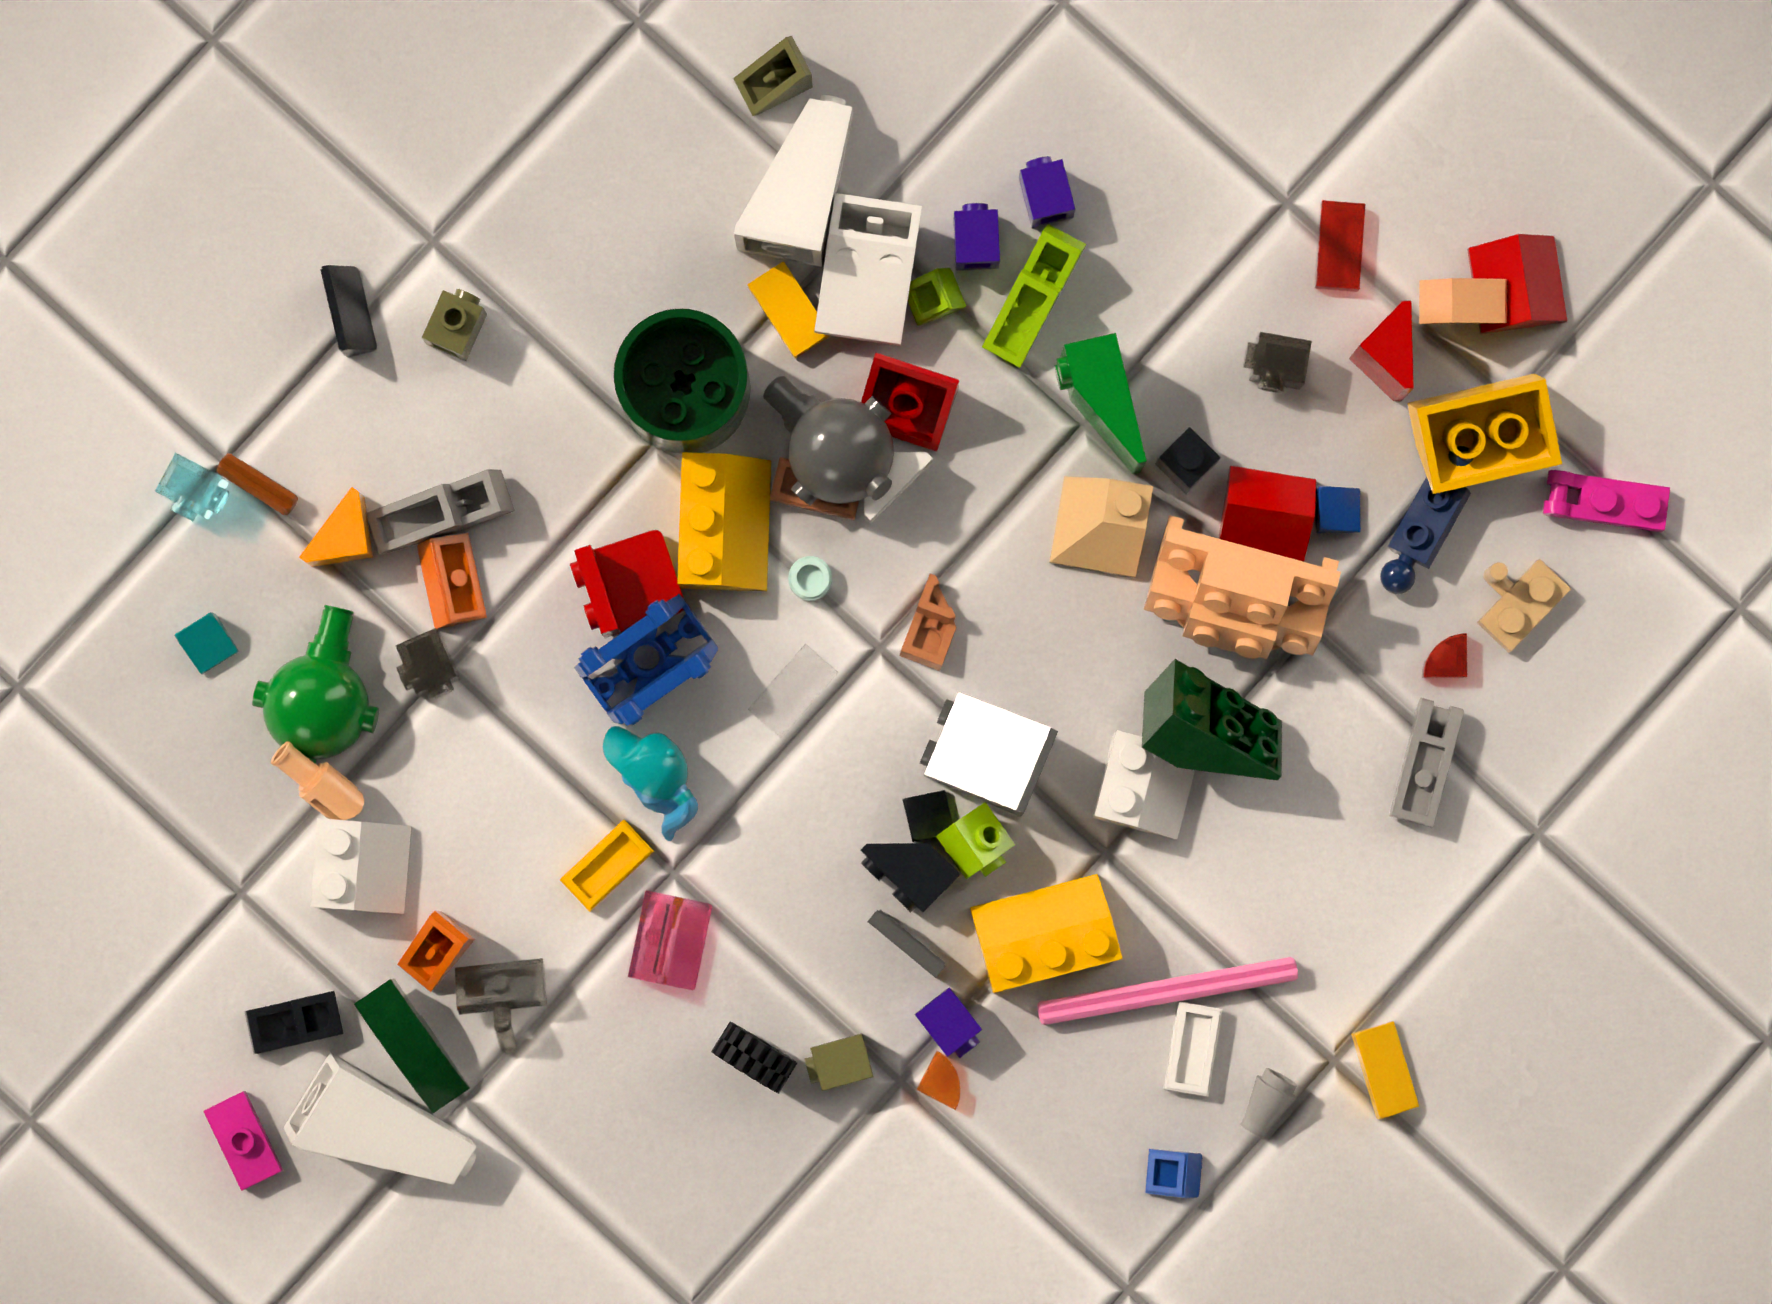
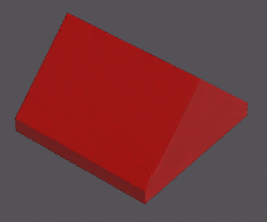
[1467,234,1567,334]
[1349,301,1414,401]
[861,353,959,452]
[1218,466,1316,562]

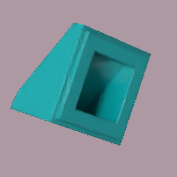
[174,612,239,674]

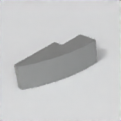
[366,469,515,554]

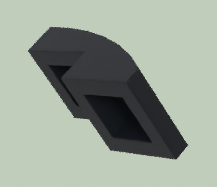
[244,991,344,1055]

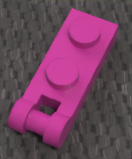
[1543,470,1670,532]

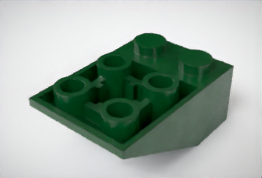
[1142,659,1282,781]

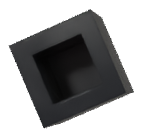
[1155,427,1221,494]

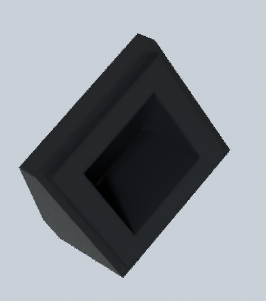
[902,790,953,843]

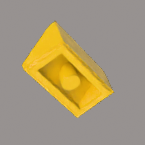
[1351,1021,1419,1119]

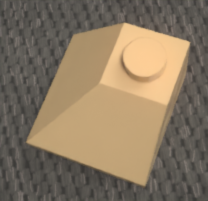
[1049,476,1153,578]

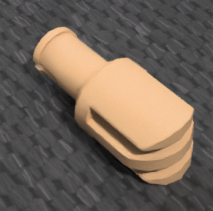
[271,741,364,820]

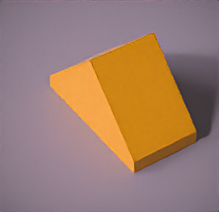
[299,487,373,567]

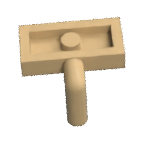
[1477,559,1571,653]

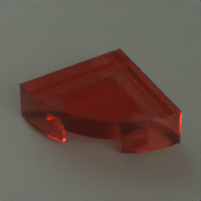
[1422,633,1467,678]

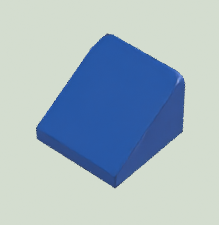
[1316,486,1361,533]
[1145,1149,1202,1198]

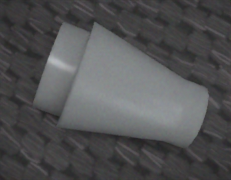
[1240,1068,1297,1137]

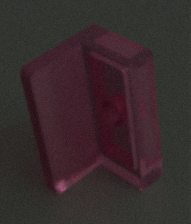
[628,891,712,990]

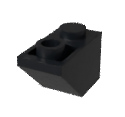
[860,843,961,913]

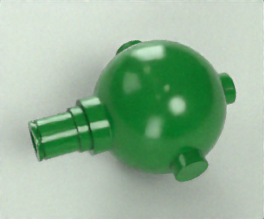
[252,605,379,764]

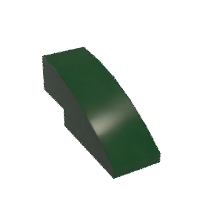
[354,979,470,1113]

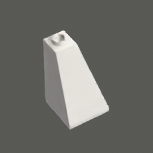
[734,95,853,267]
[284,1053,477,1185]

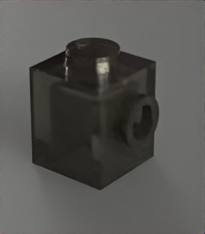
[1243,332,1312,393]
[395,628,461,700]

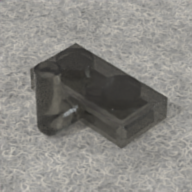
[455,958,547,1054]

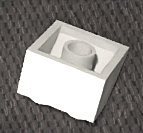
[1092,730,1195,840]
[310,818,412,914]

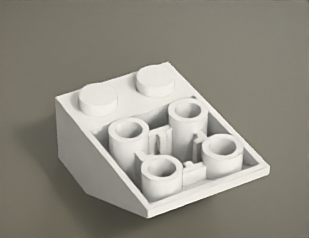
[814,193,922,346]

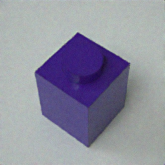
[1019,156,1076,228]
[953,203,1000,270]
[914,987,982,1058]

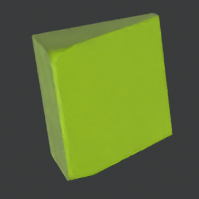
[908,268,966,326]

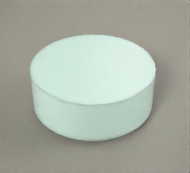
[788,556,832,601]

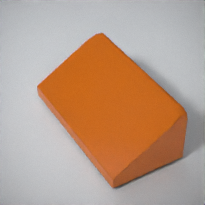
[417,533,487,629]

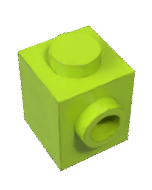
[936,802,1015,879]

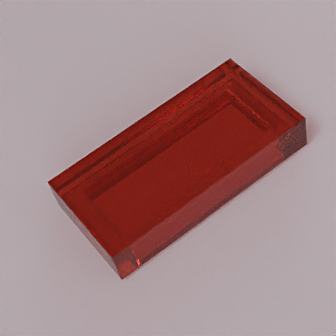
[1315,200,1365,292]

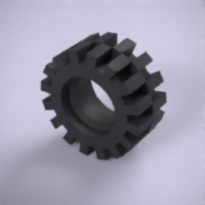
[711,1021,797,1094]

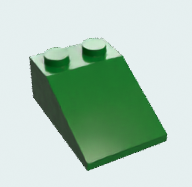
[1054,333,1147,474]

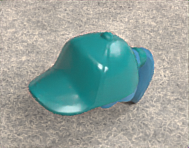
[602,726,698,841]

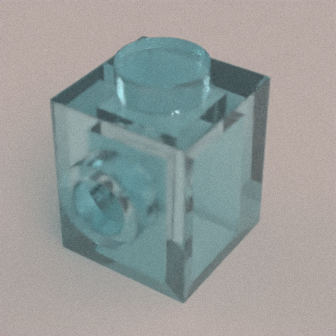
[155,452,230,522]

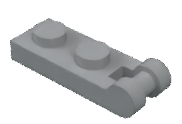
[1389,698,1464,828]

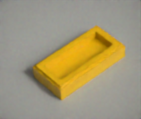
[747,261,830,359]
[560,819,655,912]

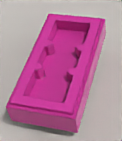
[203,1091,283,1191]

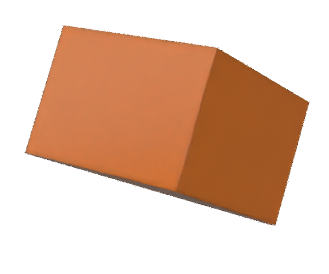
[397,911,475,992]

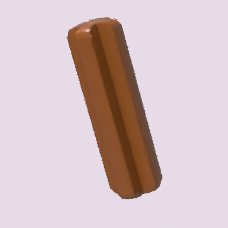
[216,453,298,515]

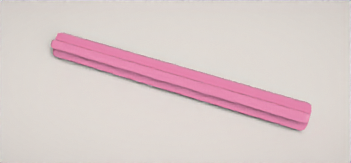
[1037,957,1298,1025]

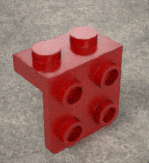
[570,530,684,638]

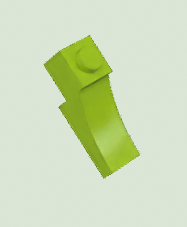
[982,224,1087,368]

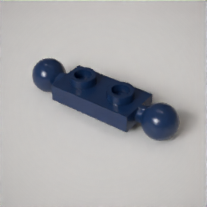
[1380,446,1473,594]

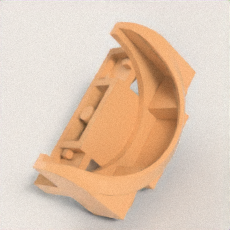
[1144,515,1341,659]

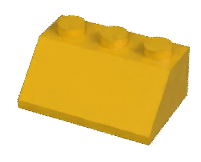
[1407,374,1562,494]
[677,452,771,591]
[970,874,1123,993]

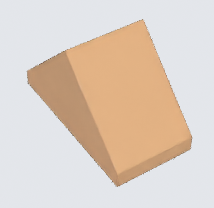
[1419,278,1507,324]

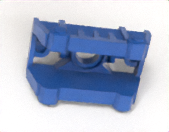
[574,594,718,726]

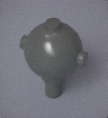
[763,376,894,506]

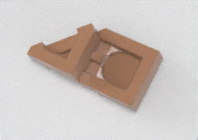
[899,574,956,671]

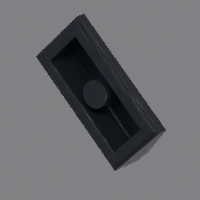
[320,265,377,358]

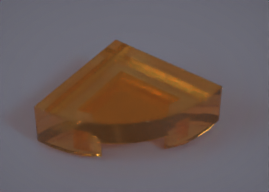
[916,1050,960,1110]

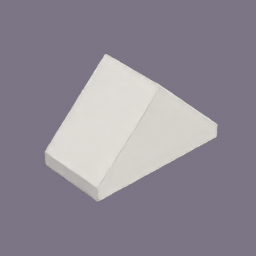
[864,452,933,524]

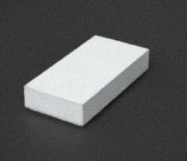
[1164,1002,1223,1097]

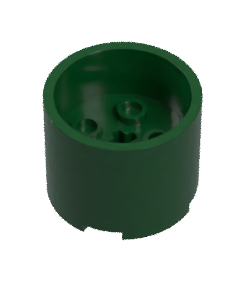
[614,308,751,454]

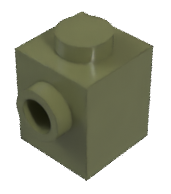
[422,289,487,361]

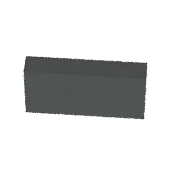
[867,909,946,978]

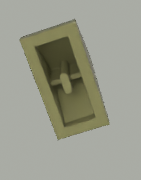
[733,36,813,116]

